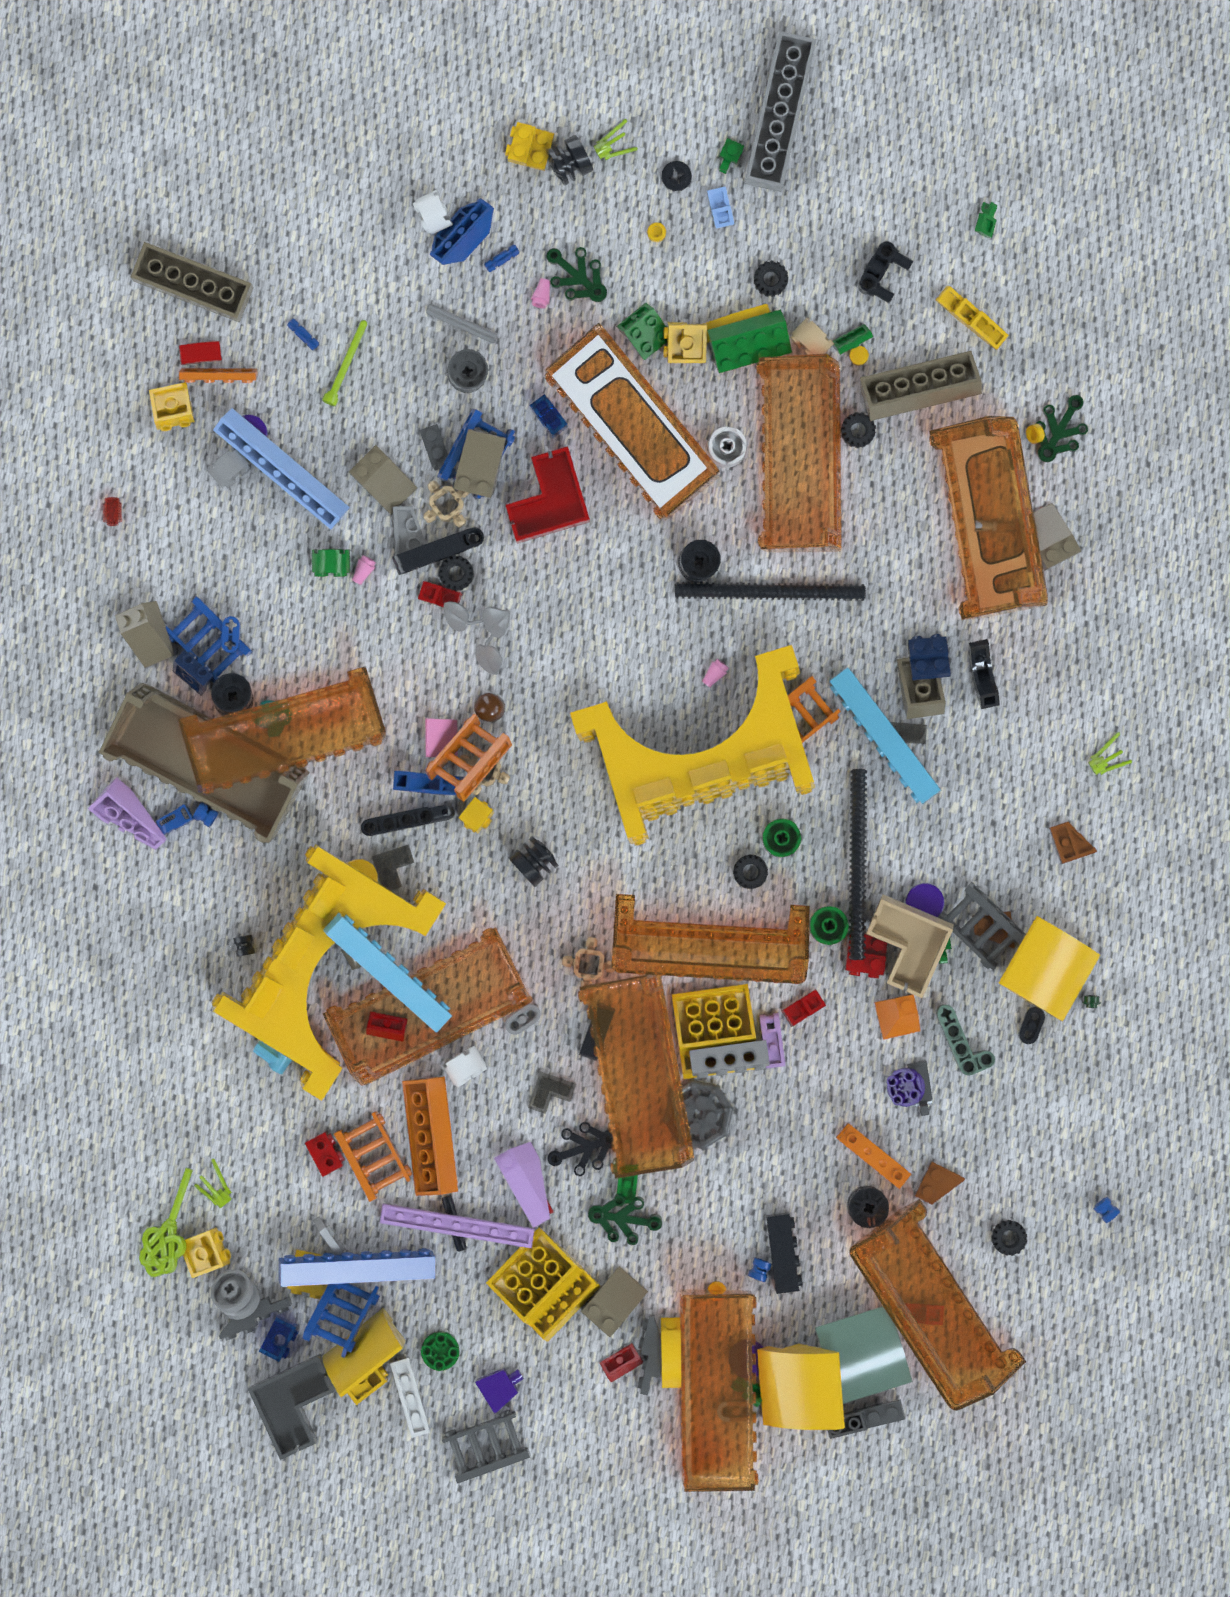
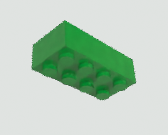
[707,309,792,373]

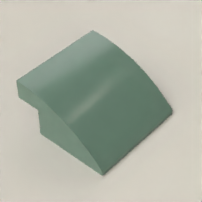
[815,1305,913,1404]

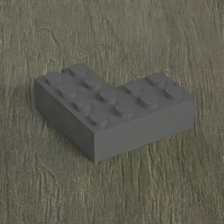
[248,1354,336,1460]

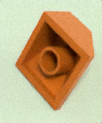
[874,994,921,1040]

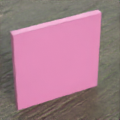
[425,719,458,757]

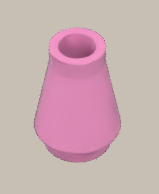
[531,278,551,309]
[352,555,376,585]
[702,659,729,688]

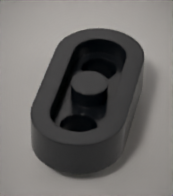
[1018,1007,1045,1044]

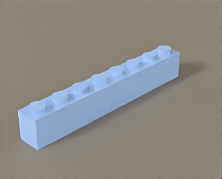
[213,408,350,529]

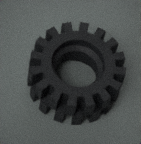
[754,260,789,297]
[841,412,876,448]
[439,555,474,591]
[733,855,768,889]
[991,1220,1027,1256]

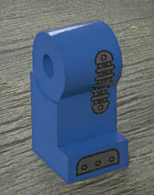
[155,804,195,835]

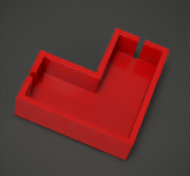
[505,446,590,544]

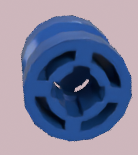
[192,802,219,828]
[1093,1196,1120,1223]
[748,1257,772,1282]

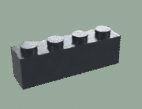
[766,1213,802,1294]

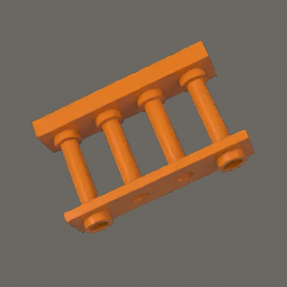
[788,676,841,743]
[425,714,512,802]
[334,1111,413,1202]
[836,1123,911,1189]

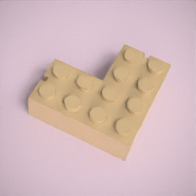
[866,894,954,998]

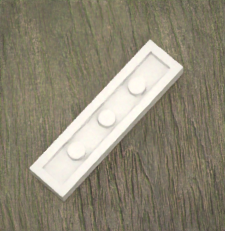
[390,1357,431,1438]

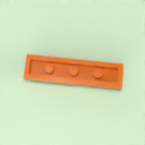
[179,368,258,383]

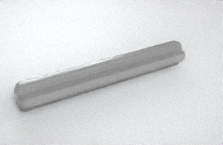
[426,304,498,343]

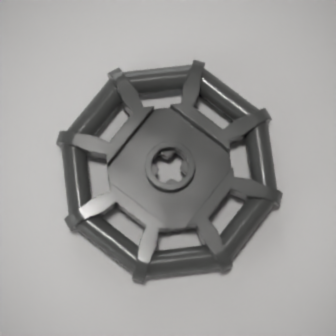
[662,1078,734,1151]

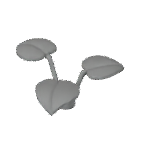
[444,601,510,675]

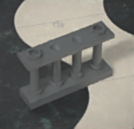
[938,882,1026,971]
[442,1410,531,1484]

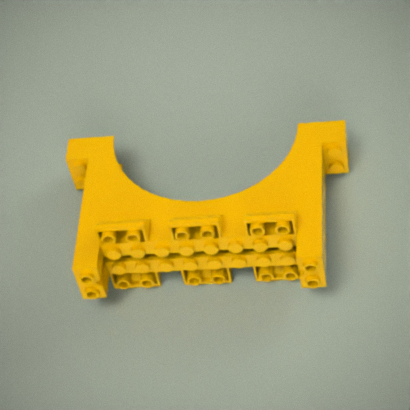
[570,645,815,846]
[211,844,446,1101]

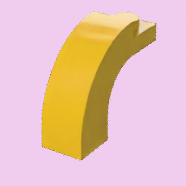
[661,1317,681,1388]

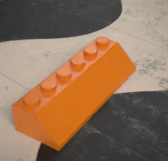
[402,1076,458,1196]

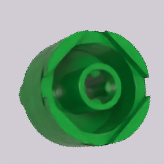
[312,549,350,577]
[762,819,801,858]
[809,906,849,945]

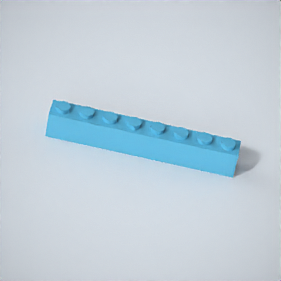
[830,667,942,804]
[323,913,452,1033]

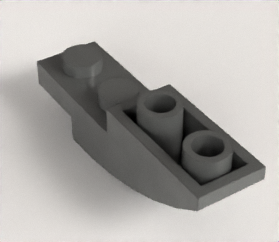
[219,1296,292,1341]
[637,1314,662,1396]
[827,1399,906,1439]

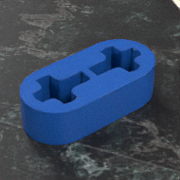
[221,616,241,653]

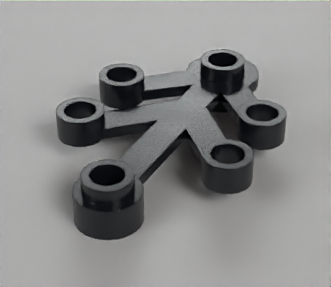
[547,1122,619,1176]

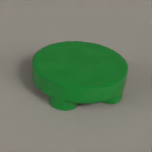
[421,1331,460,1371]

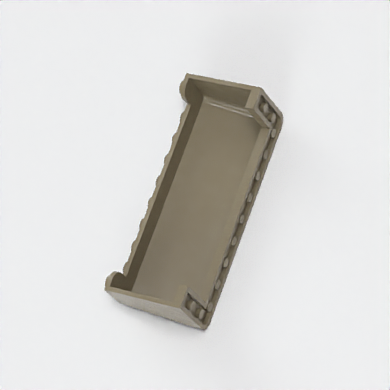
[98,683,309,844]

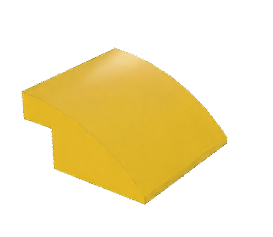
[999,916,1100,1022]
[672,984,756,1079]
[486,1227,601,1342]
[322,1308,406,1398]
[757,1343,845,1430]

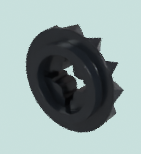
[661,161,692,192]

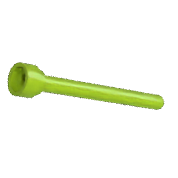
[322,320,367,407]

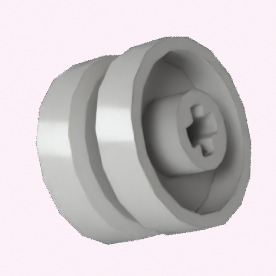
[211,1270,260,1320]

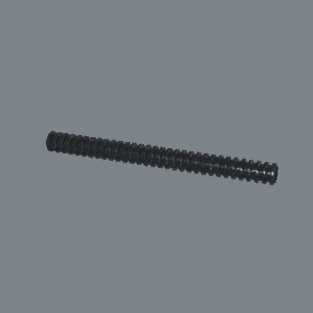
[675,582,866,601]
[849,769,867,960]

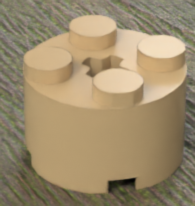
[790,317,834,362]

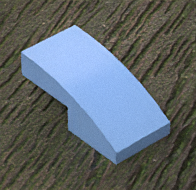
[707,186,734,229]

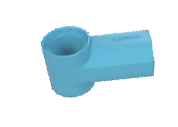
[253,1041,292,1074]

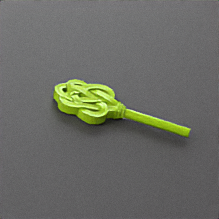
[139,1167,193,1277]

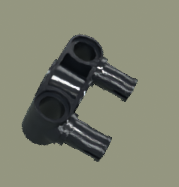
[858,241,914,303]

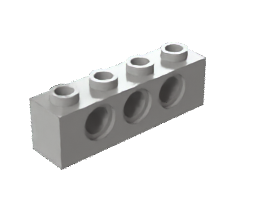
[689,1040,769,1079]

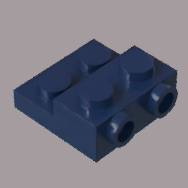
[908,634,951,680]
[172,650,213,696]

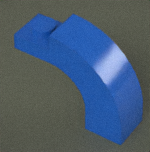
[393,771,464,796]

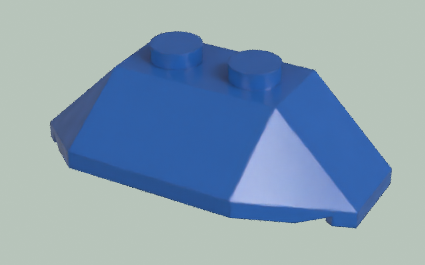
[430,198,494,265]

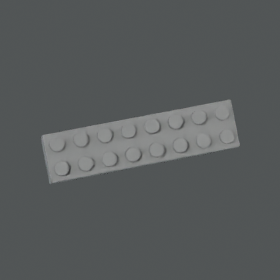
[745,31,817,192]

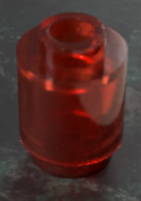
[103,497,122,526]

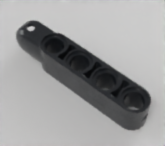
[392,527,484,575]
[361,805,455,836]

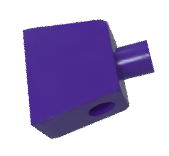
[475,1368,524,1414]

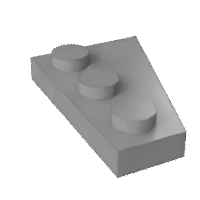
[392,506,427,555]
[313,1216,346,1255]

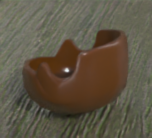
[474,693,505,723]

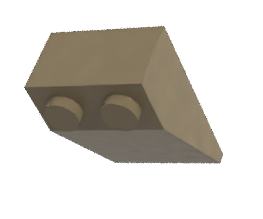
[453,429,506,498]
[349,445,417,515]
[1018,503,1081,571]
[114,601,175,668]
[897,657,946,719]
[581,1266,648,1337]

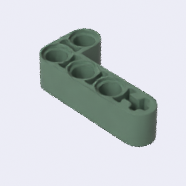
[936,1004,995,1076]

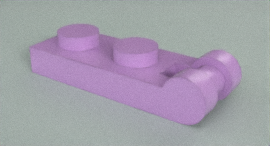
[759,1013,786,1069]

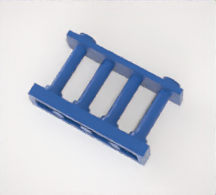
[437,409,515,499]
[166,596,253,683]
[302,1283,380,1358]

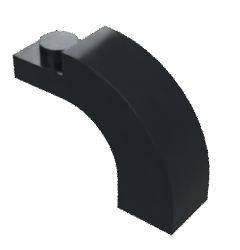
[968,639,1000,709]

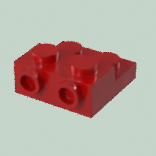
[845,934,887,979]

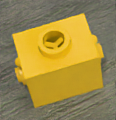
[458,797,494,834]

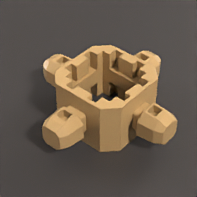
[423,480,470,528]
[460,744,510,796]
[562,937,616,991]

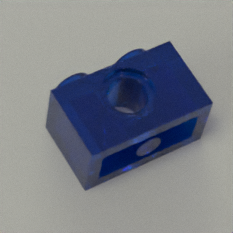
[529,394,568,439]
[259,1315,299,1362]

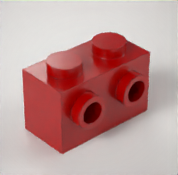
[305,1131,345,1177]

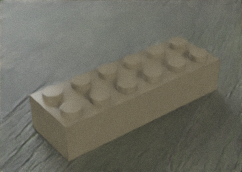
[130,242,254,323]
[860,351,982,421]

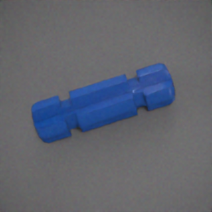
[484,245,519,272]
[287,318,319,350]

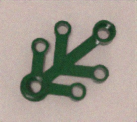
[546,247,607,302]
[1035,395,1088,463]
[588,1193,662,1245]

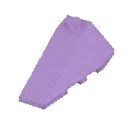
[88,778,166,850]
[494,1142,550,1228]

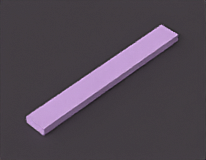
[380,1203,535,1248]

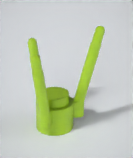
[593,119,638,160]
[1088,732,1132,775]
[194,1159,232,1208]

